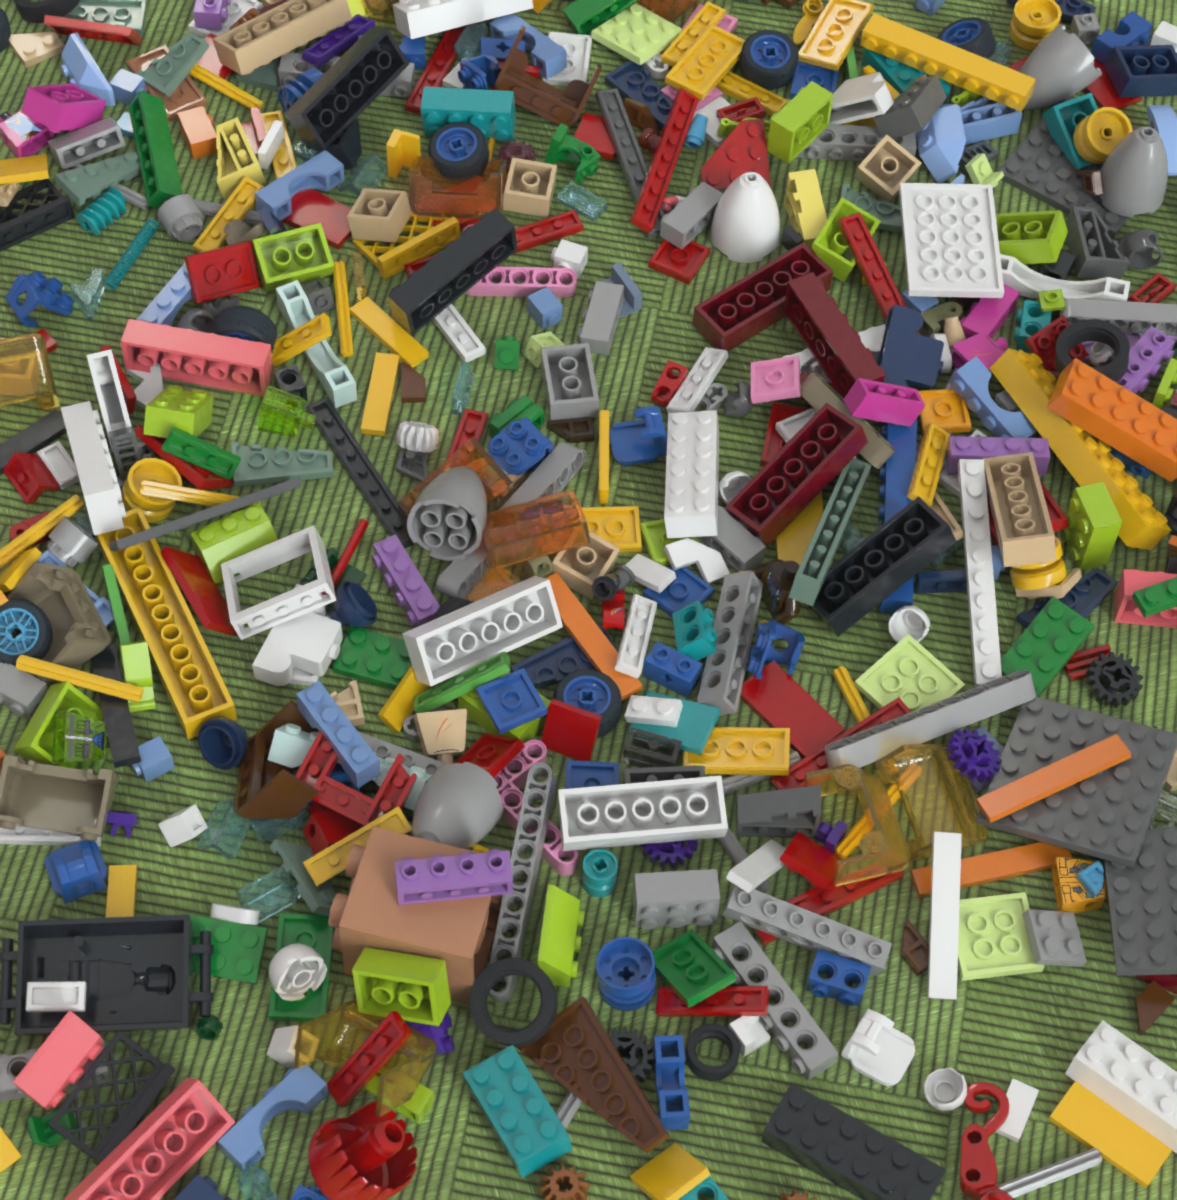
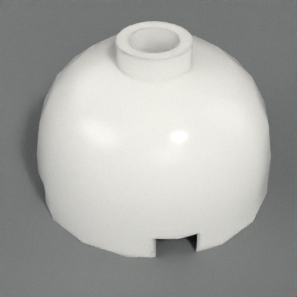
[268,943,327,1001]

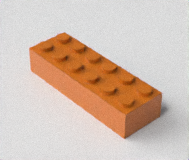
[1047,358,1177,482]

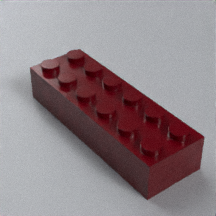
[693,243,833,352]
[783,272,885,398]
[725,403,868,547]

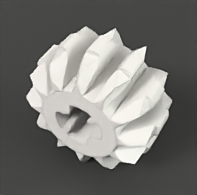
[396,421,439,453]

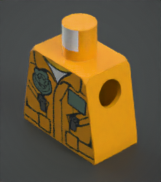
[1051,857,1107,913]

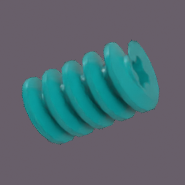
[76,187,127,236]

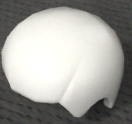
[718,470,751,506]
[888,605,930,643]
[923,1067,967,1111]

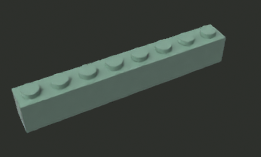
[789,458,871,606]

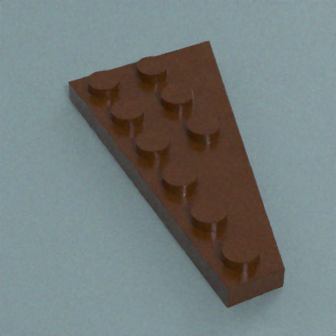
[516,996,671,1153]

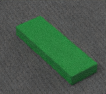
[161,427,241,480]

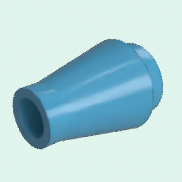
[683,114,708,150]

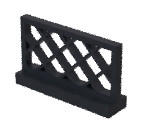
[0,179,75,252]
[47,1030,176,1166]

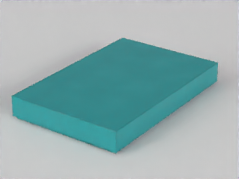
[628,691,721,755]

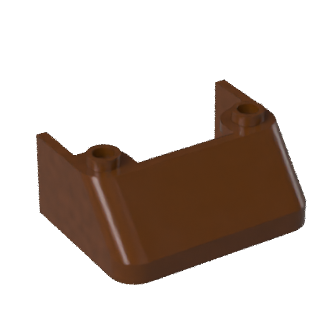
[495,26,602,127]
[234,700,319,819]

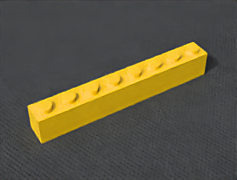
[860,13,1036,112]

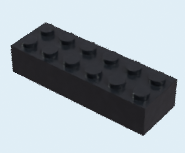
[285,28,409,151]
[388,208,518,336]
[808,496,957,637]
[761,1083,946,1200]

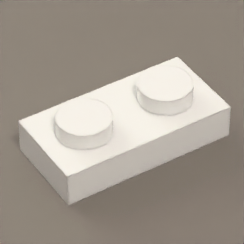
[625,695,683,727]

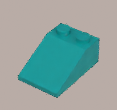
[1042,93,1098,170]

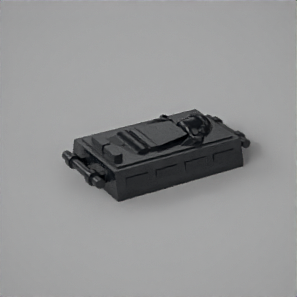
[0,915,214,1035]

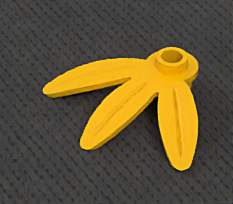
[793,0,824,45]

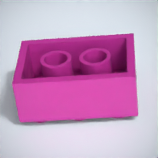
[21,83,106,133]

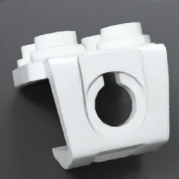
[841,1009,915,1086]

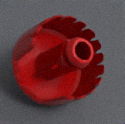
[308,1101,418,1200]

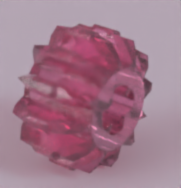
[498,140,536,173]

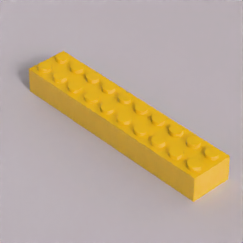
[989,348,1172,550]
[95,507,237,740]

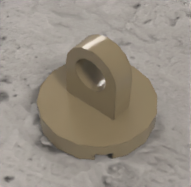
[224,219,267,245]

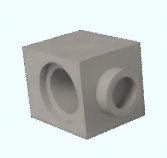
[1069,13,1100,48]

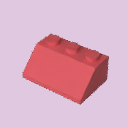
[13,1010,104,1112]

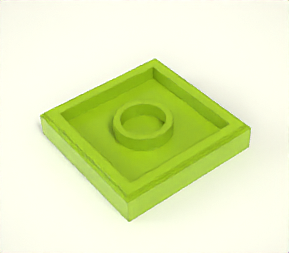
[640,519,697,566]

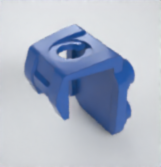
[457,55,499,90]
[5,271,74,327]
[609,406,667,466]
[487,417,553,476]
[747,620,805,680]
[45,840,108,904]

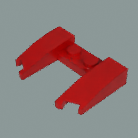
[295,731,418,827]

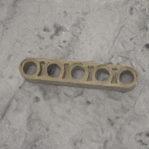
[800,371,896,469]

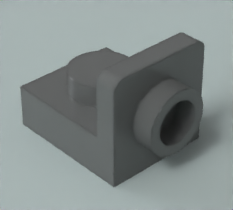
[300,277,335,315]

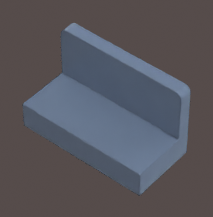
[601,262,643,318]

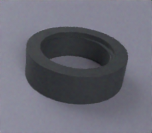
[13,0,80,23]
[1055,320,1130,382]
[470,958,558,1047]

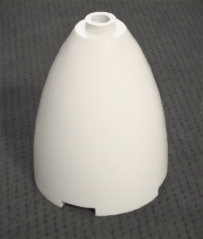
[710,172,780,263]

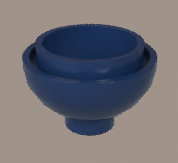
[330,581,377,628]
[198,717,248,770]

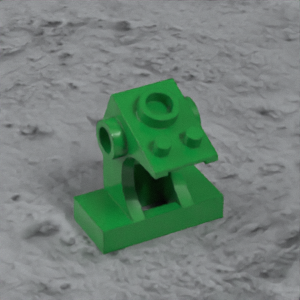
[544,123,601,186]

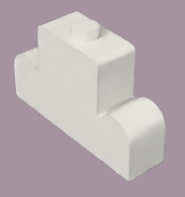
[829,72,894,124]
[87,349,133,453]
[252,584,343,686]

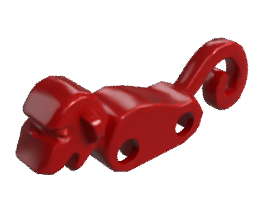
[959,1082,1013,1200]

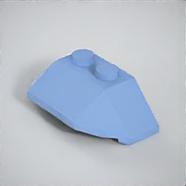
[60,32,116,107]
[916,104,966,184]

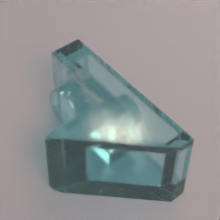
[69,268,106,320]

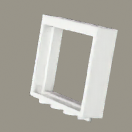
[221,525,337,640]

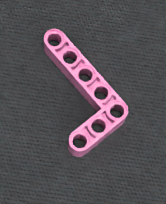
[463,224,577,298]
[494,739,578,876]

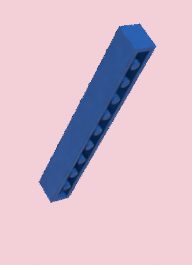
[878,418,917,614]

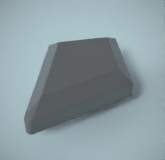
[396,449,429,485]

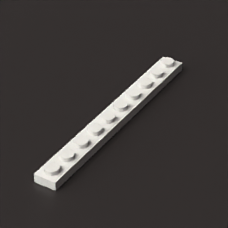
[958,459,1002,687]

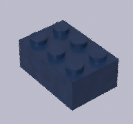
[1104,45,1177,98]

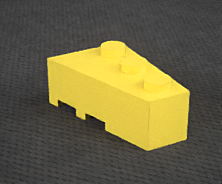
[216,117,266,199]
[784,169,827,253]

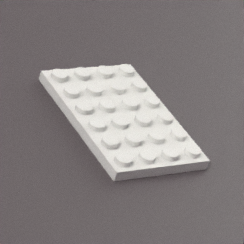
[899,183,1004,298]

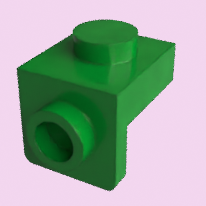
[494,336,521,371]
[27,1106,77,1149]

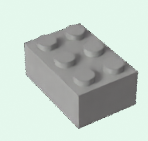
[541,343,599,420]
[632,869,720,930]

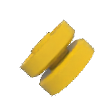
[1009,0,1062,51]
[1073,107,1132,164]
[121,458,183,523]
[1010,537,1067,590]

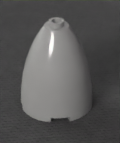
[1019,24,1102,111]
[1099,126,1168,218]
[407,466,487,561]
[412,762,504,849]

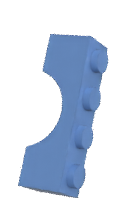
[490,13,567,79]
[255,150,344,221]
[136,263,193,327]
[948,356,1037,438]
[296,681,380,789]
[218,1062,329,1174]

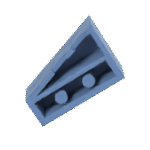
[960,96,1022,145]

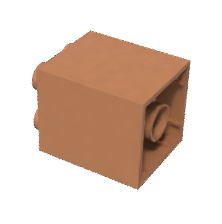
[328,827,503,1005]

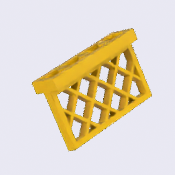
[352,203,461,280]

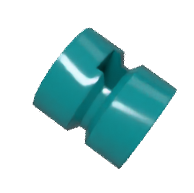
[582,849,618,898]

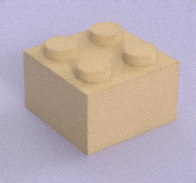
[854,134,922,203]
[503,157,557,218]
[347,188,412,242]
[552,524,620,600]

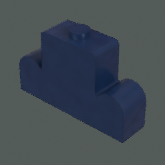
[877,304,944,390]

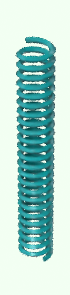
[105,219,160,290]

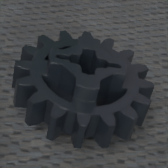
[1085,652,1143,708]
[610,1027,654,1083]

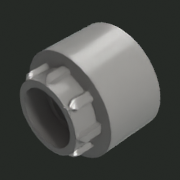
[157,194,204,241]
[47,516,99,567]

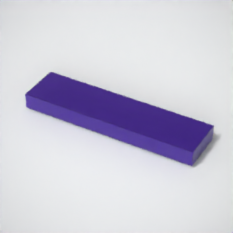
[302,14,375,67]

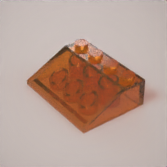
[482,490,591,570]

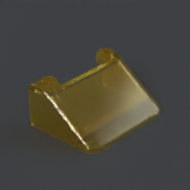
[0,333,60,410]
[874,744,989,861]

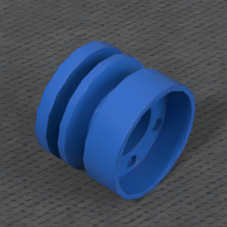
[278,67,323,113]
[596,936,656,1011]

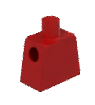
[303,803,361,855]

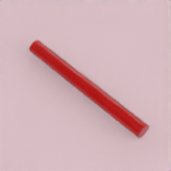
[321,519,369,595]

